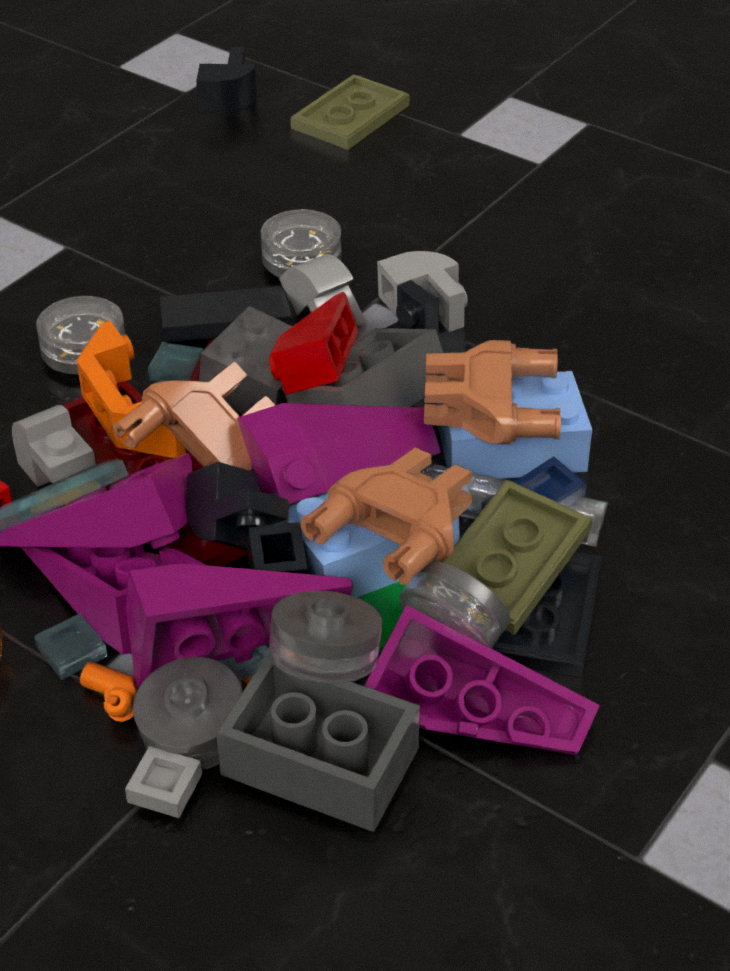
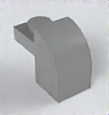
[377,251,468,332]
[279,254,366,328]
[12,405,96,487]

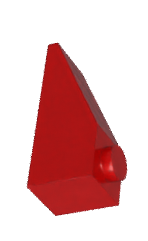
[269,292,359,395]

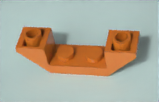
[76,320,186,458]

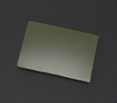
[291,74,410,150]
[444,479,592,635]

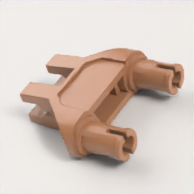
[424,340,561,445]
[113,361,276,471]
[300,448,472,585]

